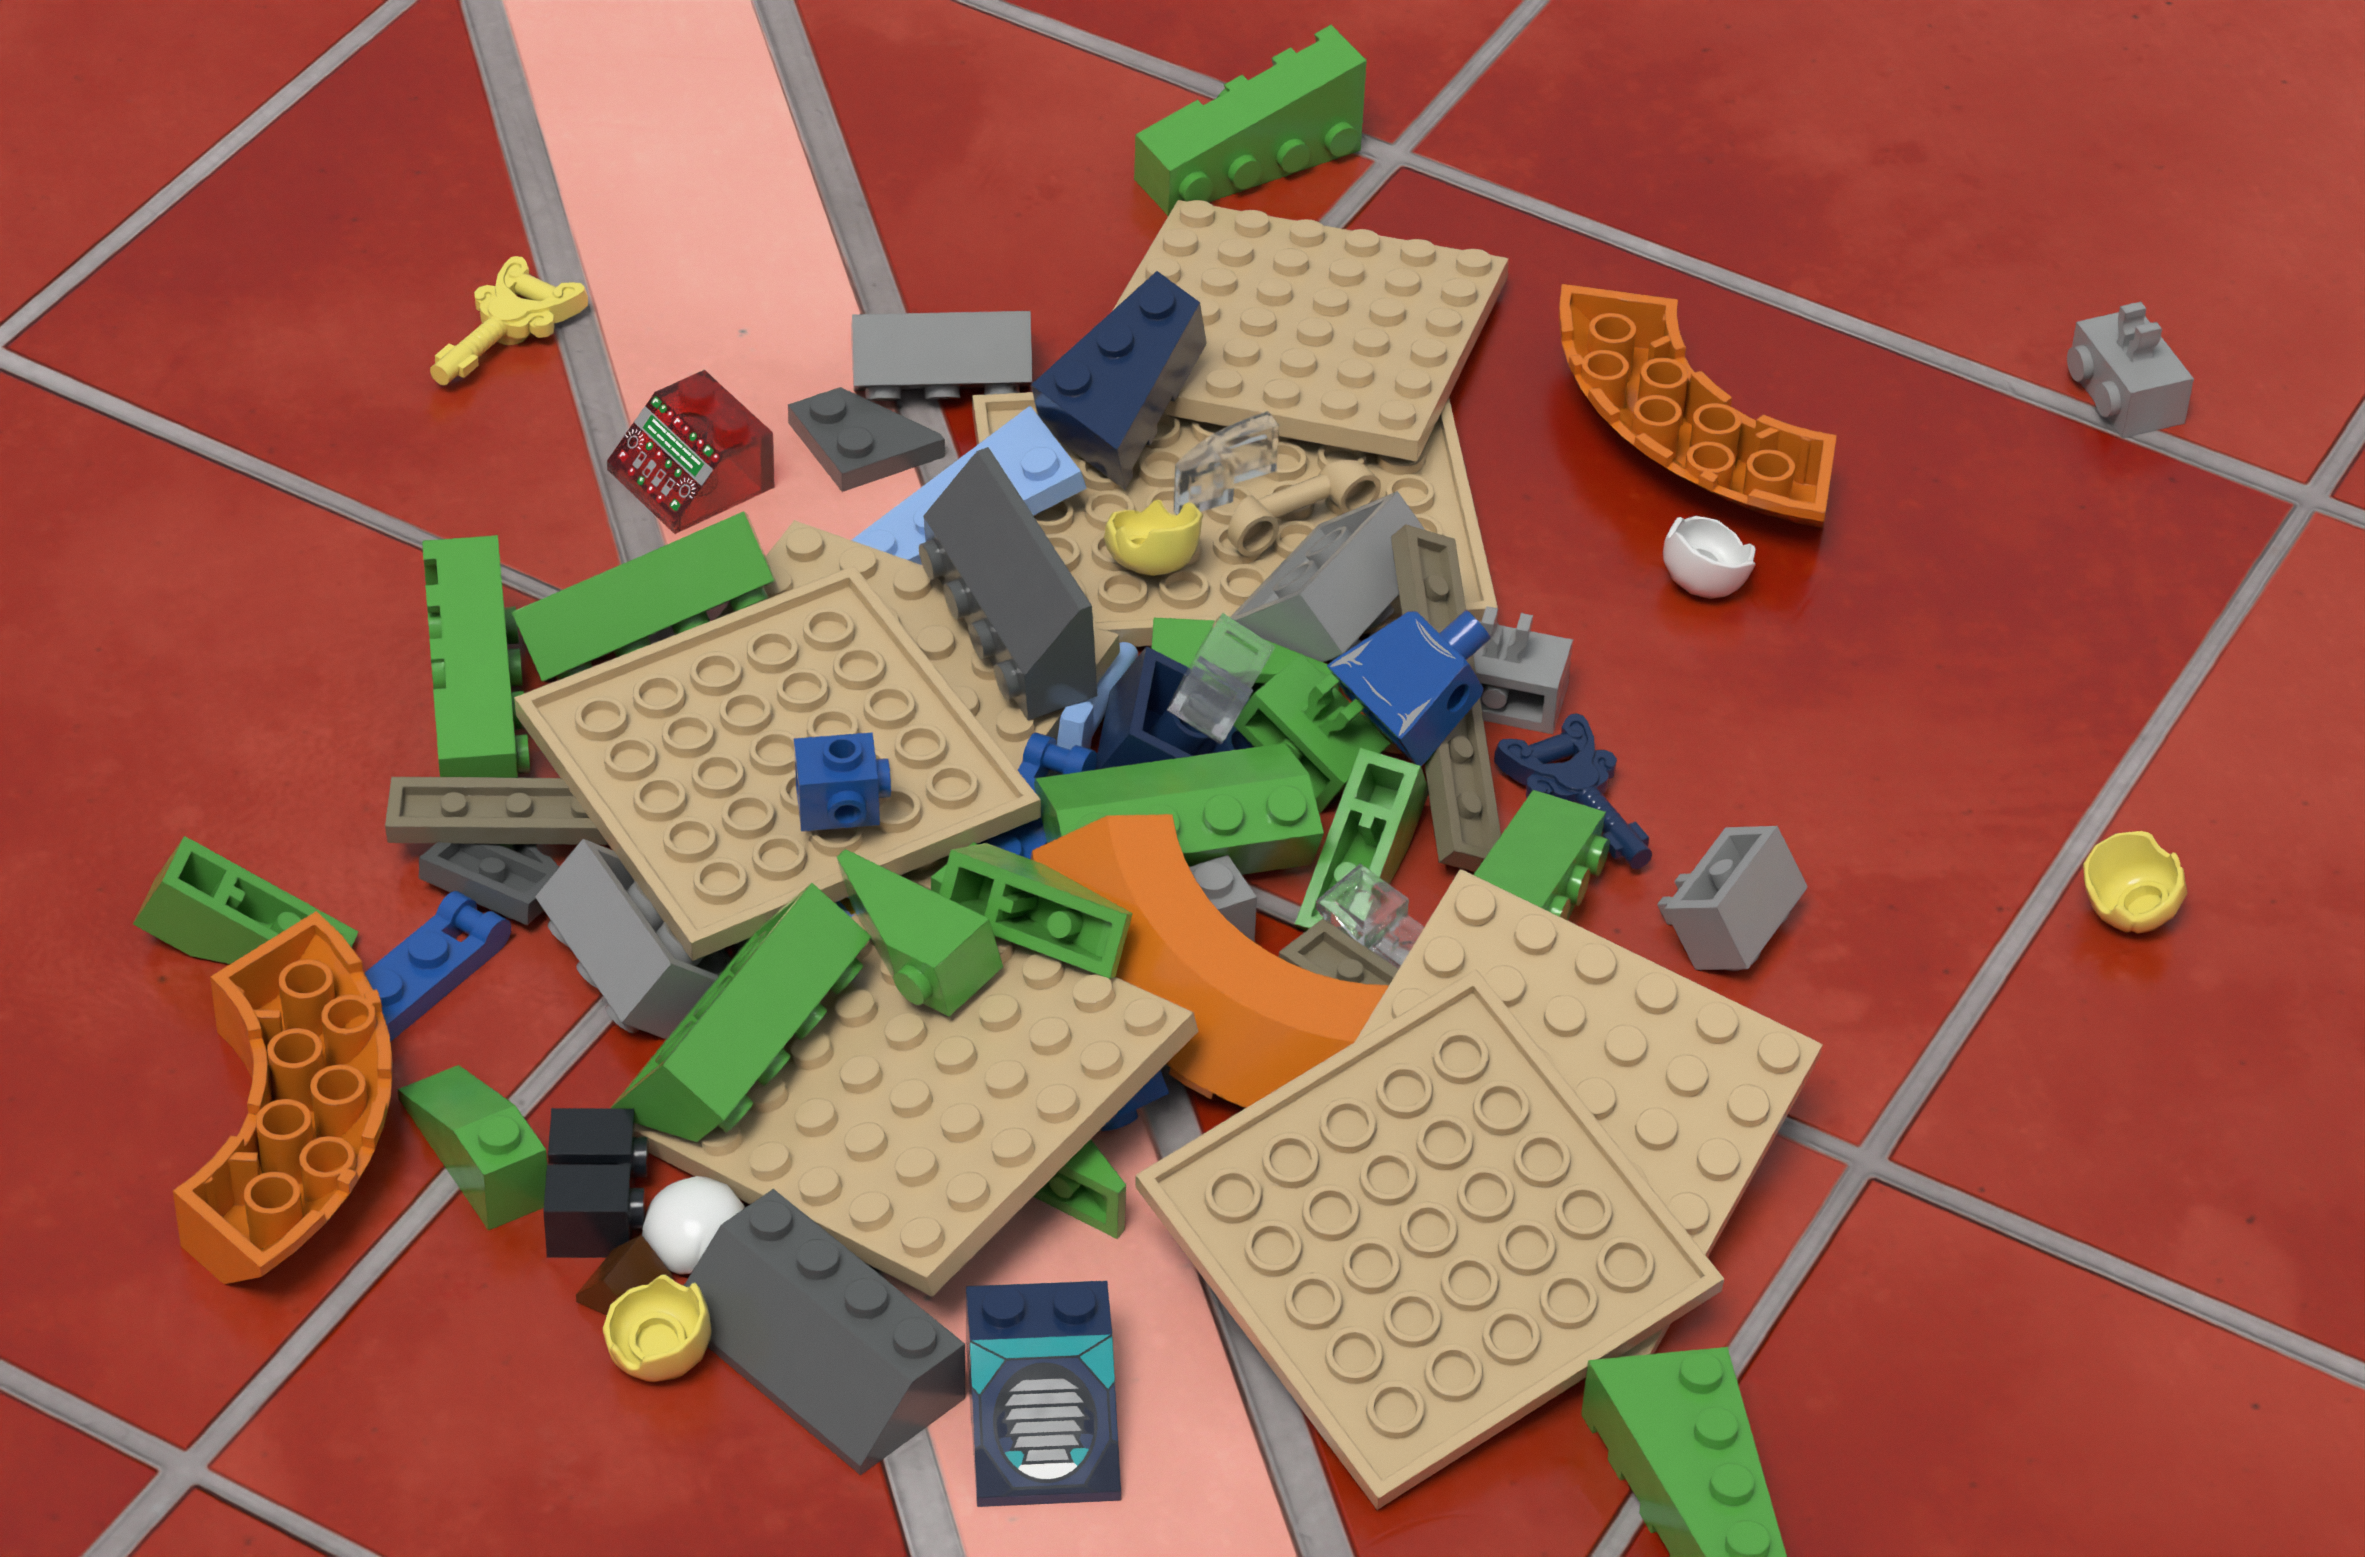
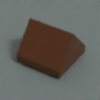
[576,1234,673,1315]

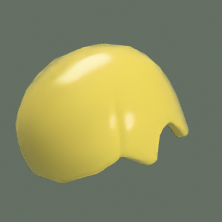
[1104,499,1203,576]
[2083,831,2187,933]
[602,1274,712,1382]

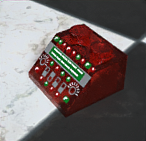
[607,369,775,534]

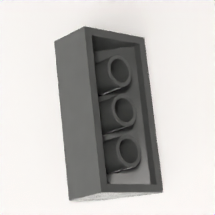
[919,447,1098,720]
[684,1189,965,1475]

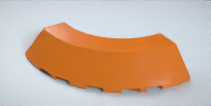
[1559,284,1837,528]
[1031,814,1389,1108]
[173,911,393,1284]

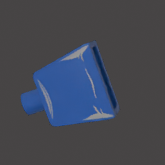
[1327,610,1491,766]

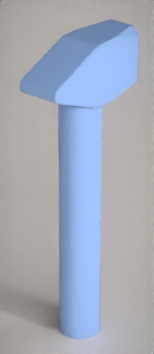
[1057,642,1138,750]

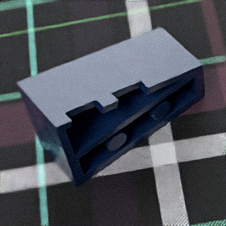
[1031,271,1207,490]

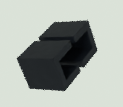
[543,1108,649,1258]

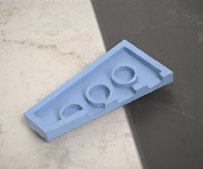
[852,406,1087,565]

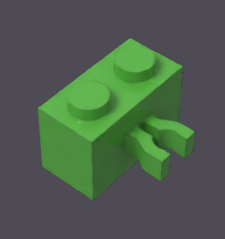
[1232,653,1391,813]

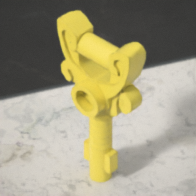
[430,256,588,385]

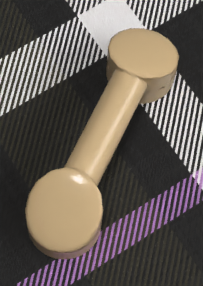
[1228,460,1381,556]

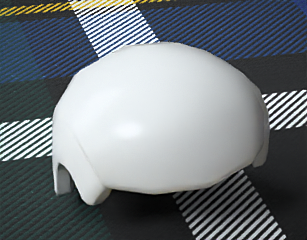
[1663,516,1756,599]
[642,1176,745,1275]

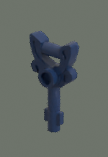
[1494,713,1652,869]

